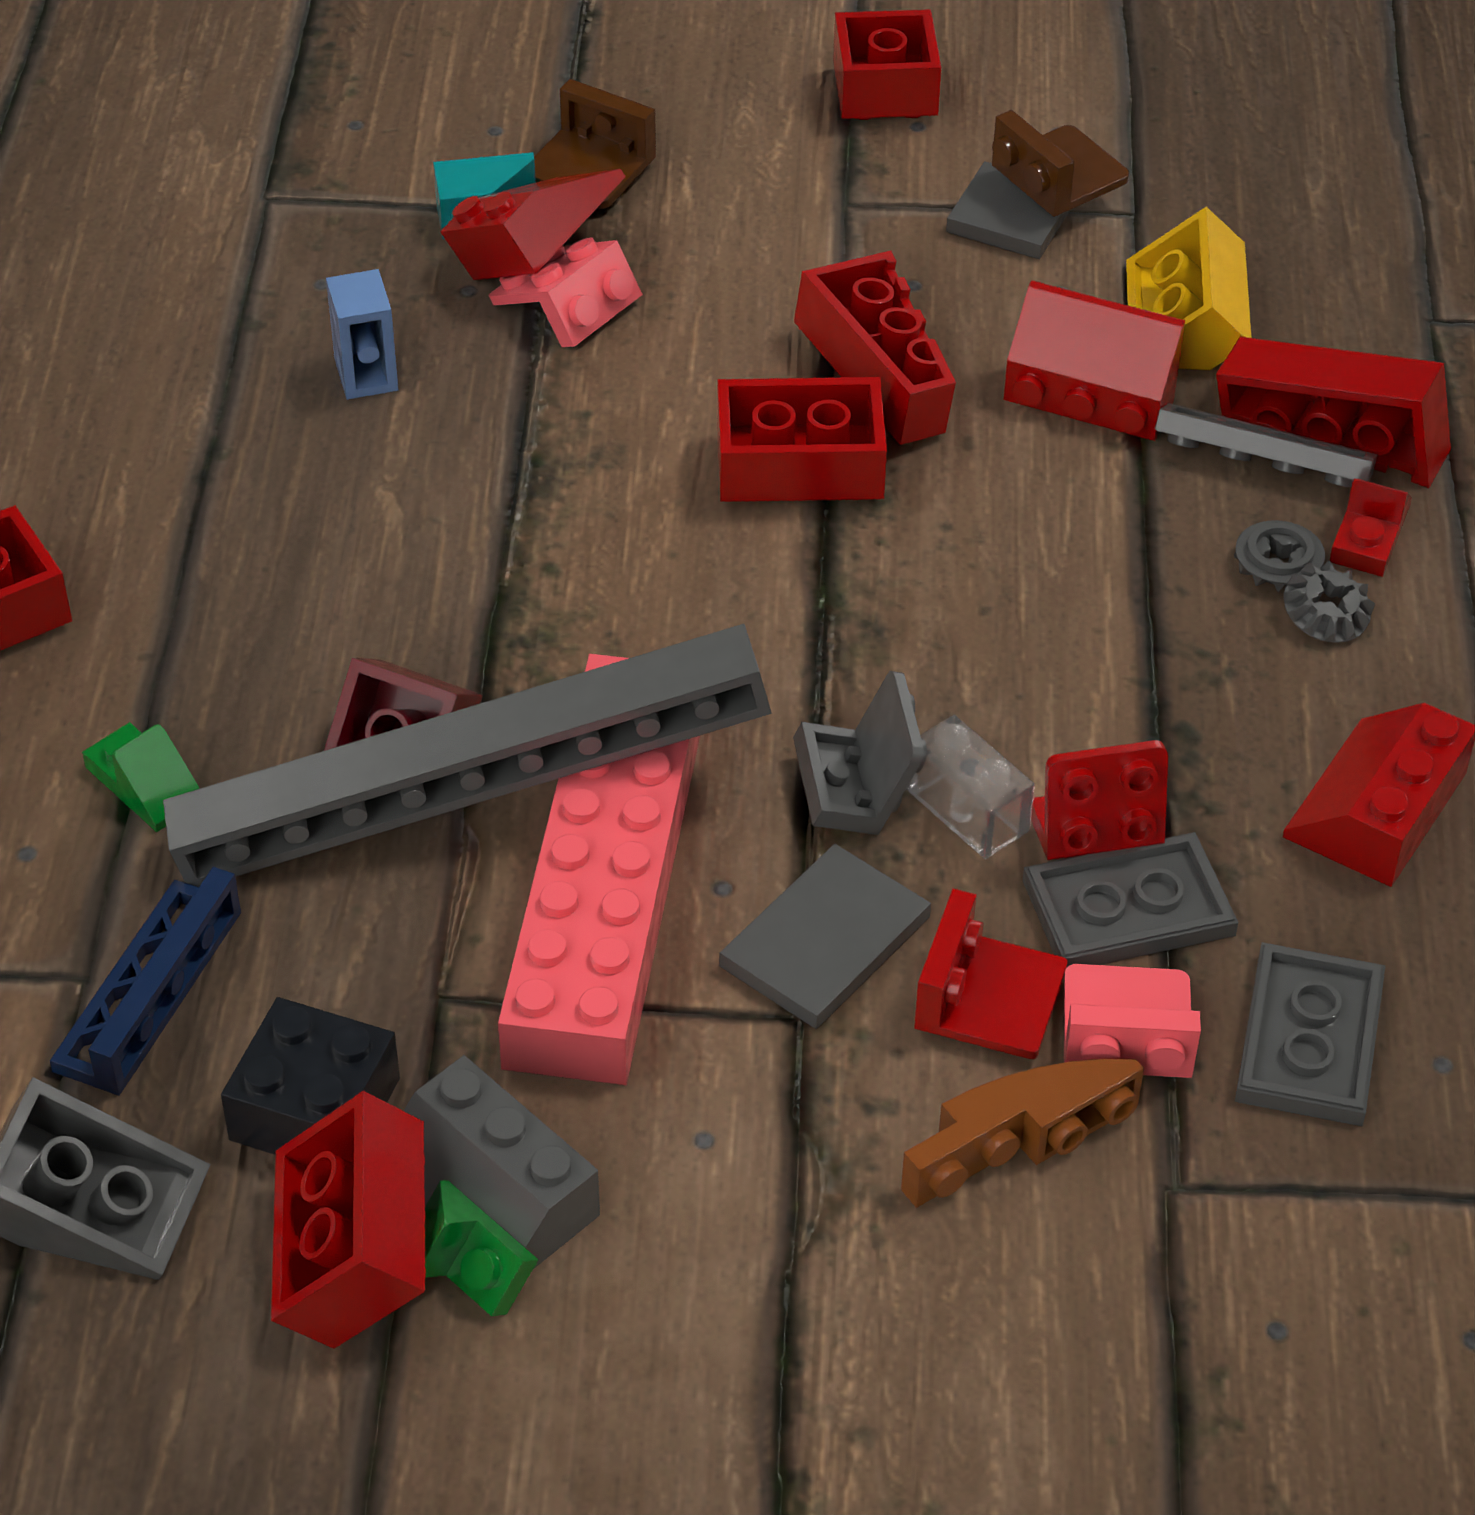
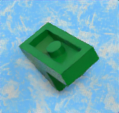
[82,722,200,832]
[425,1180,538,1316]

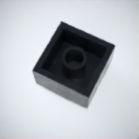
[221,997,400,1155]

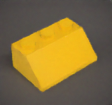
[1126,206,1252,370]

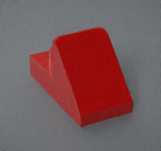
[1329,478,1412,577]

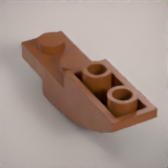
[901,1059,1144,1208]

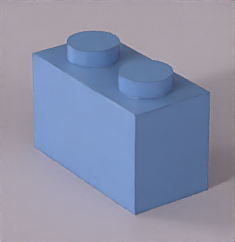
[326,269,399,400]

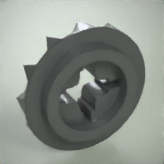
[1234,520,1325,592]
[1284,561,1375,643]

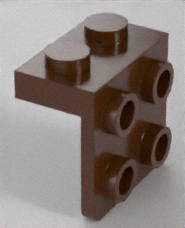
[534,79,656,209]
[992,110,1129,217]

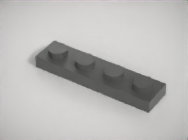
[1155,403,1378,487]

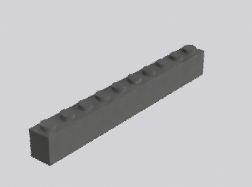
[163,624,772,887]

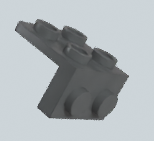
[793,671,927,835]

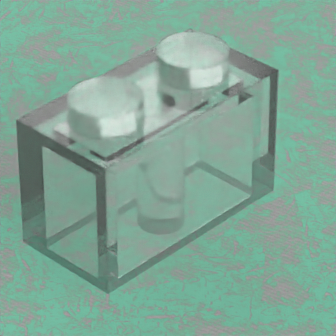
[906,714,1035,859]

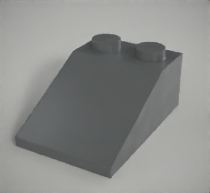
[0,1077,211,1280]

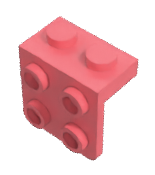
[488,238,643,348]
[1064,964,1201,1078]

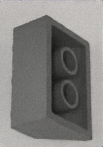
[404,1055,600,1268]

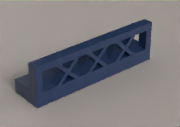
[50,867,241,1096]

